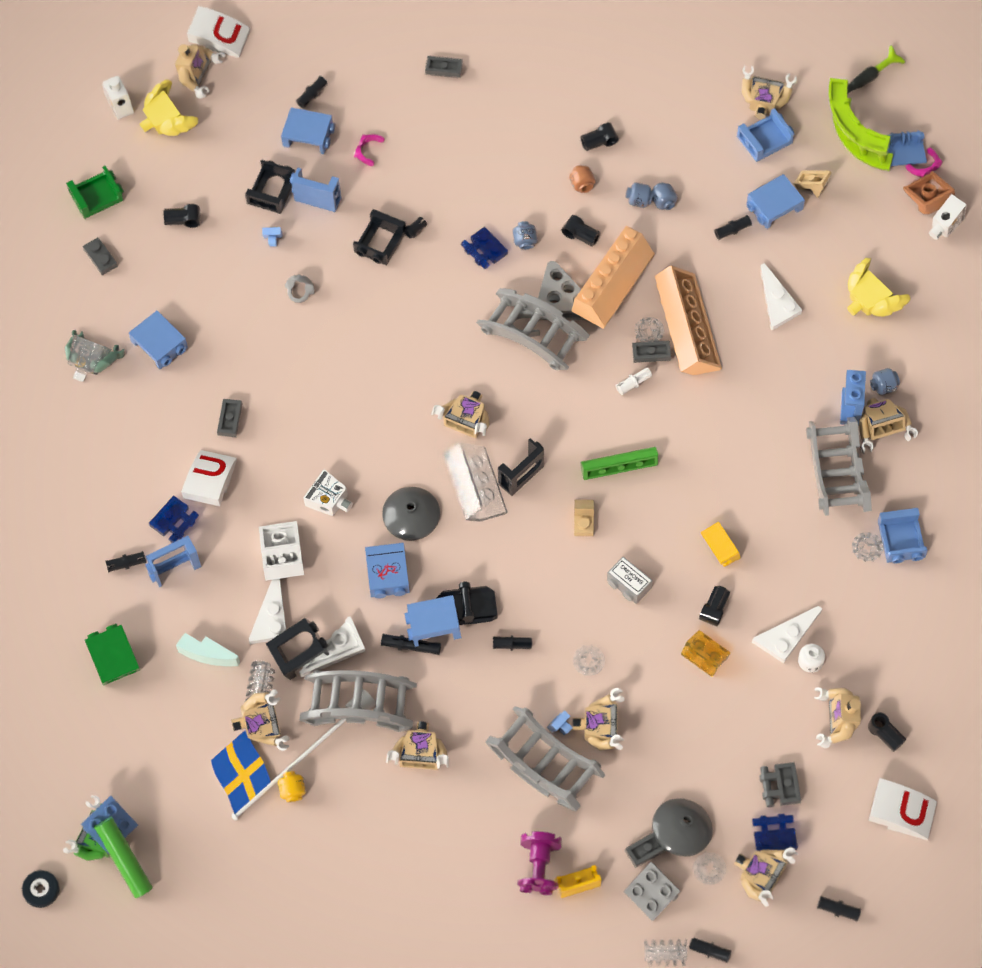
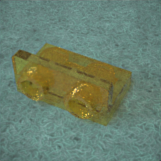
[681,630,730,677]

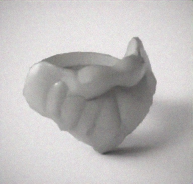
[285,274,314,303]

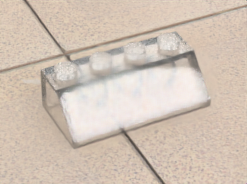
[444,442,508,522]

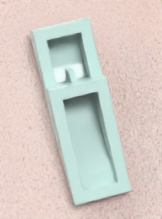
[176,633,240,666]

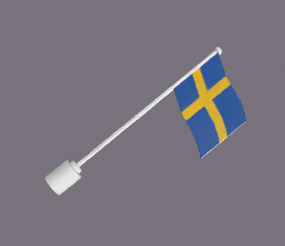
[211,689,376,820]

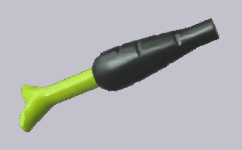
[847,46,905,94]

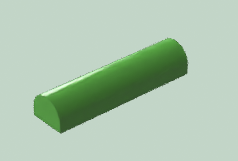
[580,447,658,480]
[94,816,153,898]

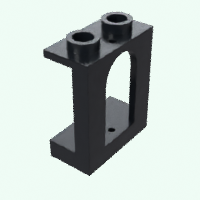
[245,159,295,214]
[353,209,406,266]
[498,438,544,496]
[266,618,329,680]

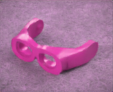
[354,134,385,166]
[906,147,942,177]

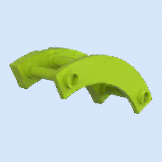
[829,78,893,171]

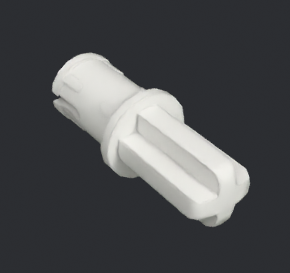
[616,368,652,395]

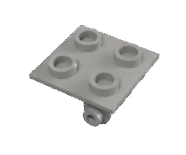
[624,862,680,921]

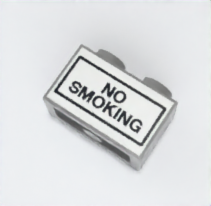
[607,557,653,604]

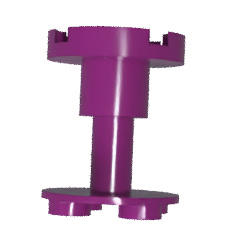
[517,831,562,895]

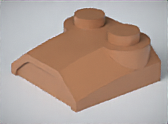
[903,171,955,214]

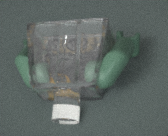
[65,330,125,382]

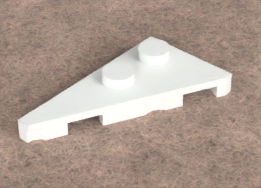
[760,263,802,331]
[249,579,286,644]
[752,606,822,663]
[299,616,365,678]

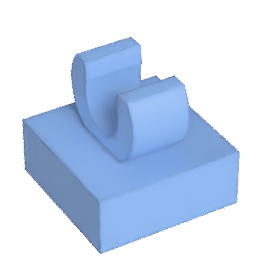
[262,227,282,247]
[547,711,572,735]

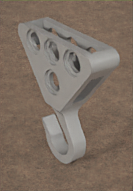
[509,261,586,337]

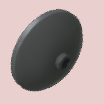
[382,487,440,541]
[652,798,713,856]

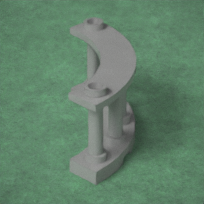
[476,288,590,370]
[806,417,872,516]
[300,670,417,732]
[485,706,605,811]

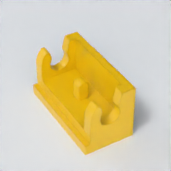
[700,521,741,567]
[555,865,601,898]

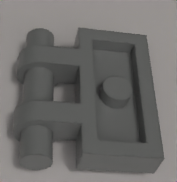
[759,762,801,807]

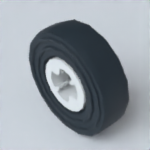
[22,870,60,908]

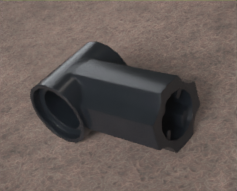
[580,122,619,151]
[163,204,200,228]
[561,215,600,246]
[699,586,730,627]
[868,712,907,752]

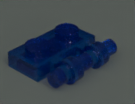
[461,226,508,269]
[149,495,199,543]
[752,813,798,852]

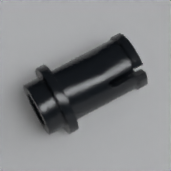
[404,217,427,239]

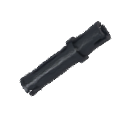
[381,633,441,655]

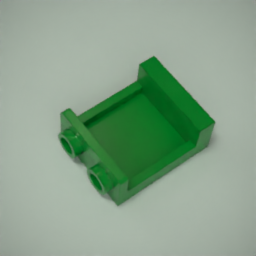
[66,165,124,219]
[85,624,140,686]

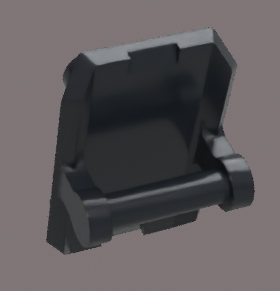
[436,582,498,625]

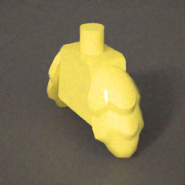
[139,79,198,136]
[847,258,911,317]

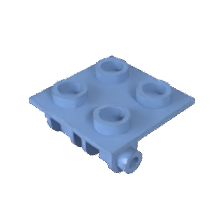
[888,130,927,166]
[81,796,138,854]

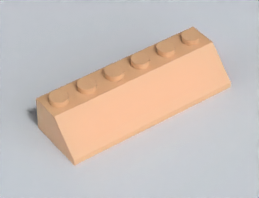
[572,225,655,329]
[655,265,722,375]

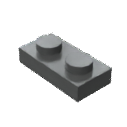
[425,56,463,78]
[83,237,118,275]
[632,341,671,363]
[217,399,242,437]
[625,833,666,868]

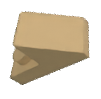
[794,170,832,198]
[574,500,594,536]

